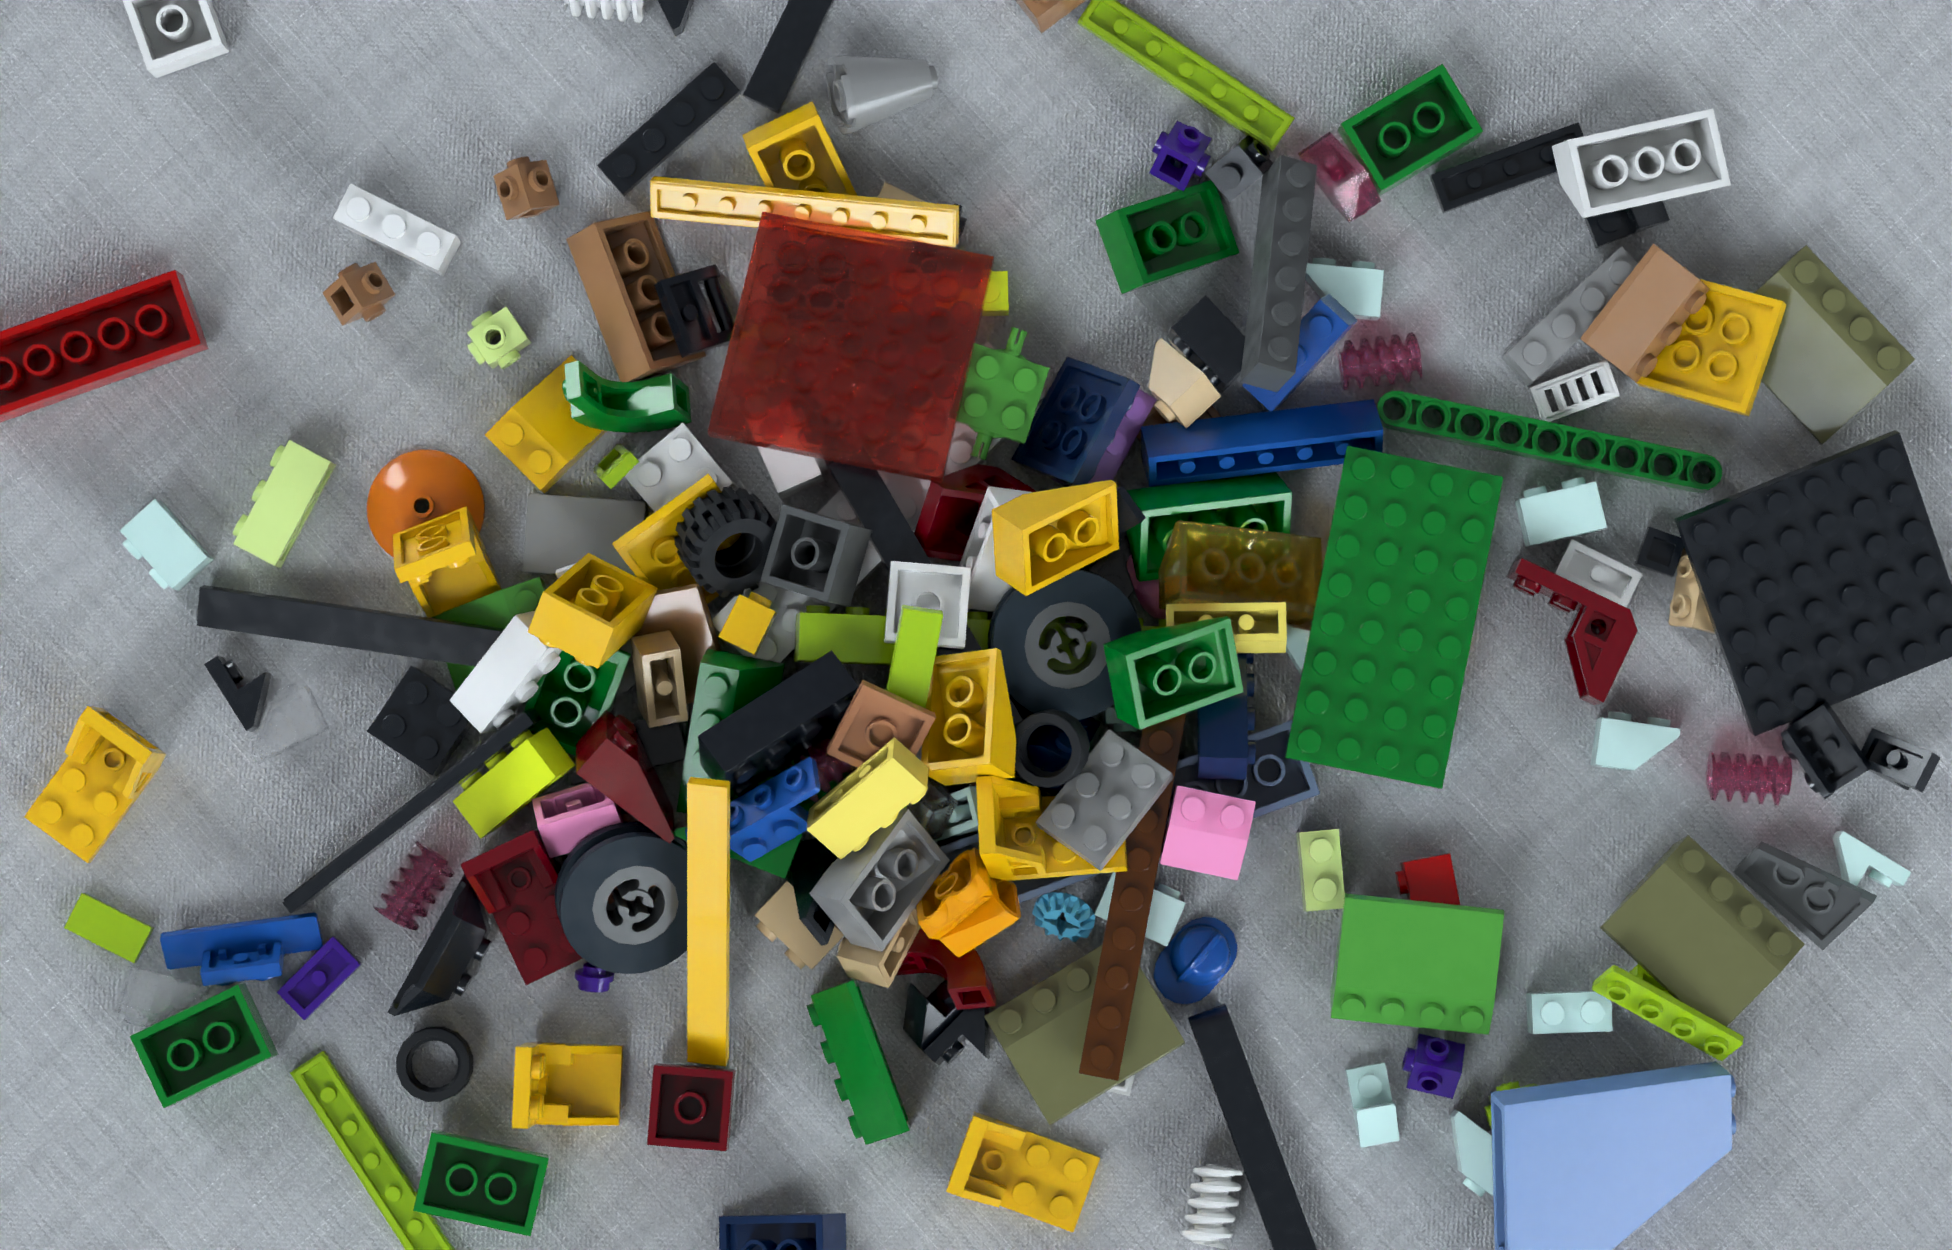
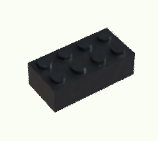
[698,650,859,800]

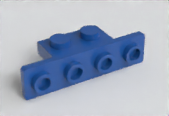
[685,757,820,862]
[160,912,323,986]

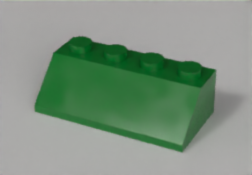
[1126,472,1292,582]
[676,649,785,813]
[806,979,911,1145]

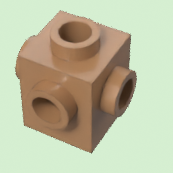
[493,156,560,220]
[322,262,396,326]

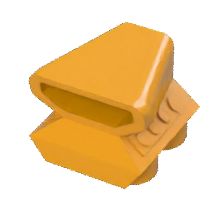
[916,847,1021,957]

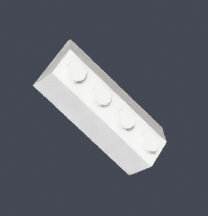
[1552,108,1731,218]

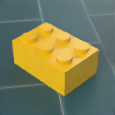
[528,553,658,669]

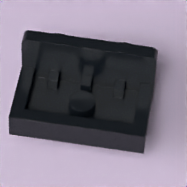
[1781,701,1872,799]

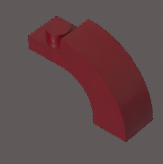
[896,927,996,1010]

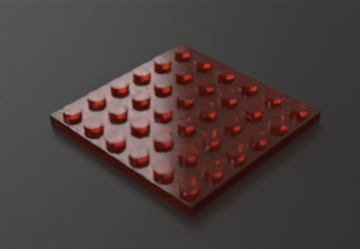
[707,212,994,483]

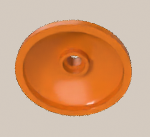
[367,450,485,557]

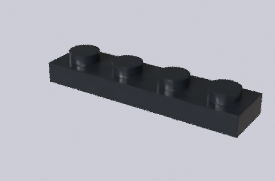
[597,62,741,196]
[1430,122,1583,213]

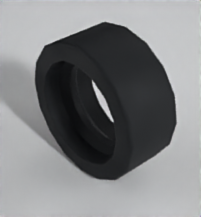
[1015,709,1090,788]
[396,1027,473,1102]

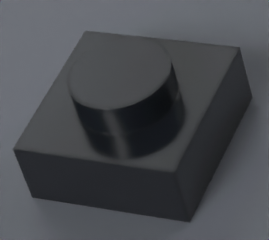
[1634,527,1684,578]

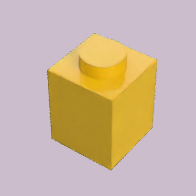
[718,591,777,656]

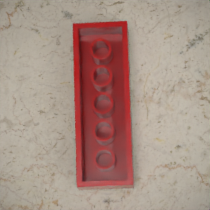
[0,270,209,423]

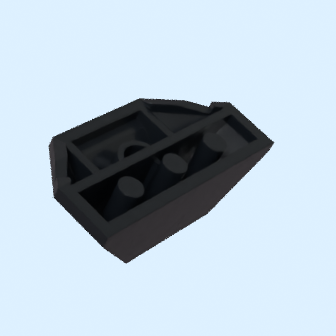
[388,874,492,1016]

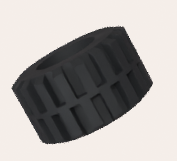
[674,487,777,597]

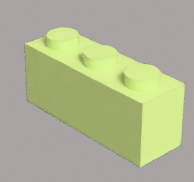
[233,440,336,568]

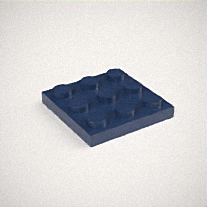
[1011,356,1140,486]

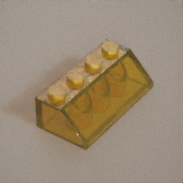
[1159,520,1322,625]

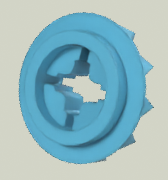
[1032,892,1096,942]

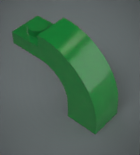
[562,360,692,433]

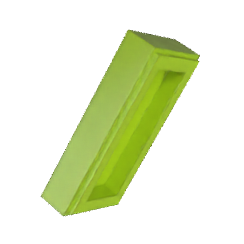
[593,443,639,489]
[64,893,154,963]

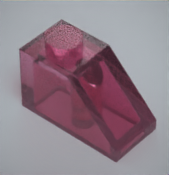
[1298,132,1382,223]

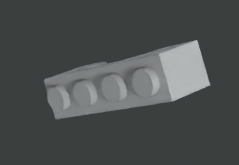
[1502,246,1638,386]

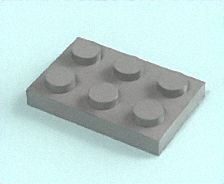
[1036,729,1173,871]

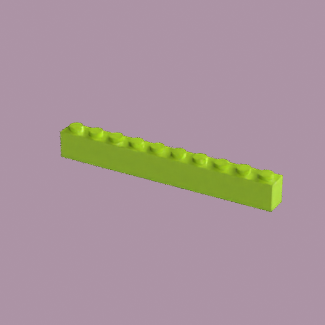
[794,605,1166,671]

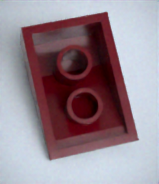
[576,710,675,844]

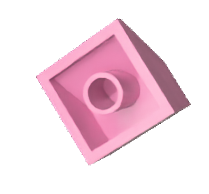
[1159,785,1256,880]

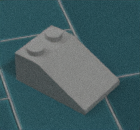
[809,808,950,952]

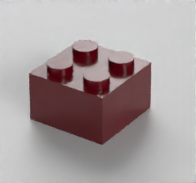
[647,1063,736,1151]

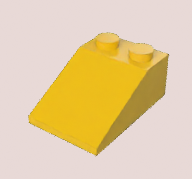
[742,101,858,249]
[485,355,607,494]
[992,480,1119,596]
[921,648,1016,786]

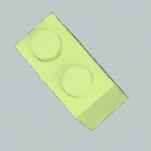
[1296,829,1345,912]

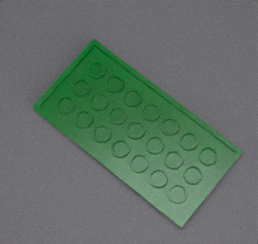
[1285,446,1503,789]

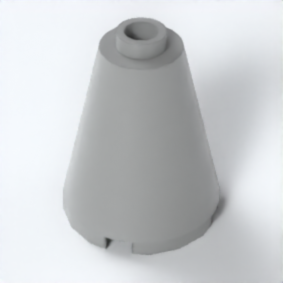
[826,56,938,135]

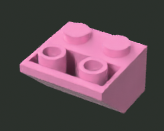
[532,783,623,858]

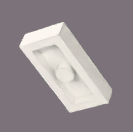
[1554,539,1643,607]

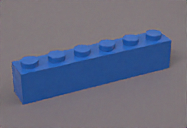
[1141,399,1383,487]

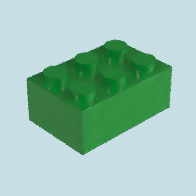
[1338,64,1483,198]
[130,983,279,1108]
[413,1129,549,1237]

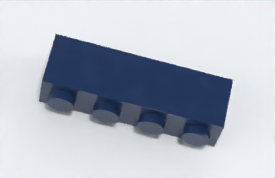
[1197,653,1256,780]

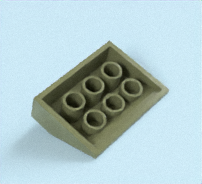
[1754,245,1915,445]
[1600,835,1805,1027]
[984,944,1185,1125]

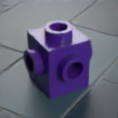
[1149,120,1212,191]
[1402,1033,1465,1099]

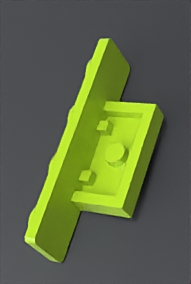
[1592,964,1744,1061]

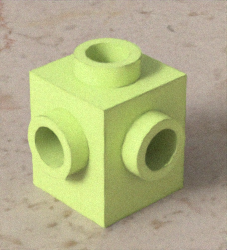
[467,306,532,369]

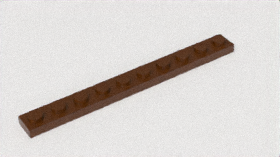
[1079,713,1186,1081]

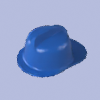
[1154,917,1238,1005]

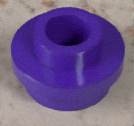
[575,962,614,993]

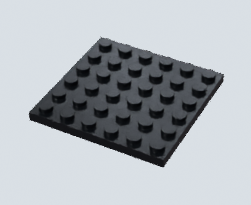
[1675,430,1952,736]

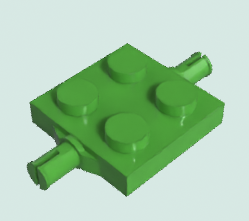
[949,327,1050,460]

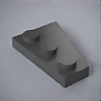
[1733,841,1877,950]

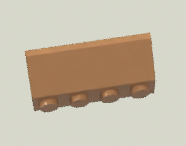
[566,211,706,382]

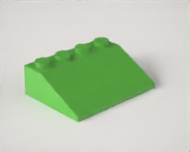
[1330,893,1504,1035]

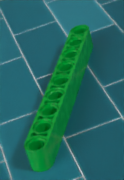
[1376,391,1722,493]

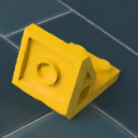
[393,506,501,618]
[24,706,166,863]
[976,776,1127,881]
[512,1042,623,1129]
[946,1112,1100,1232]

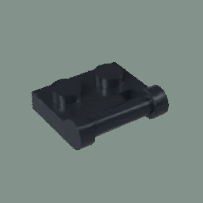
[654,264,743,358]

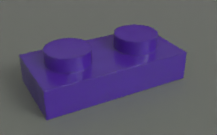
[277,936,362,1020]

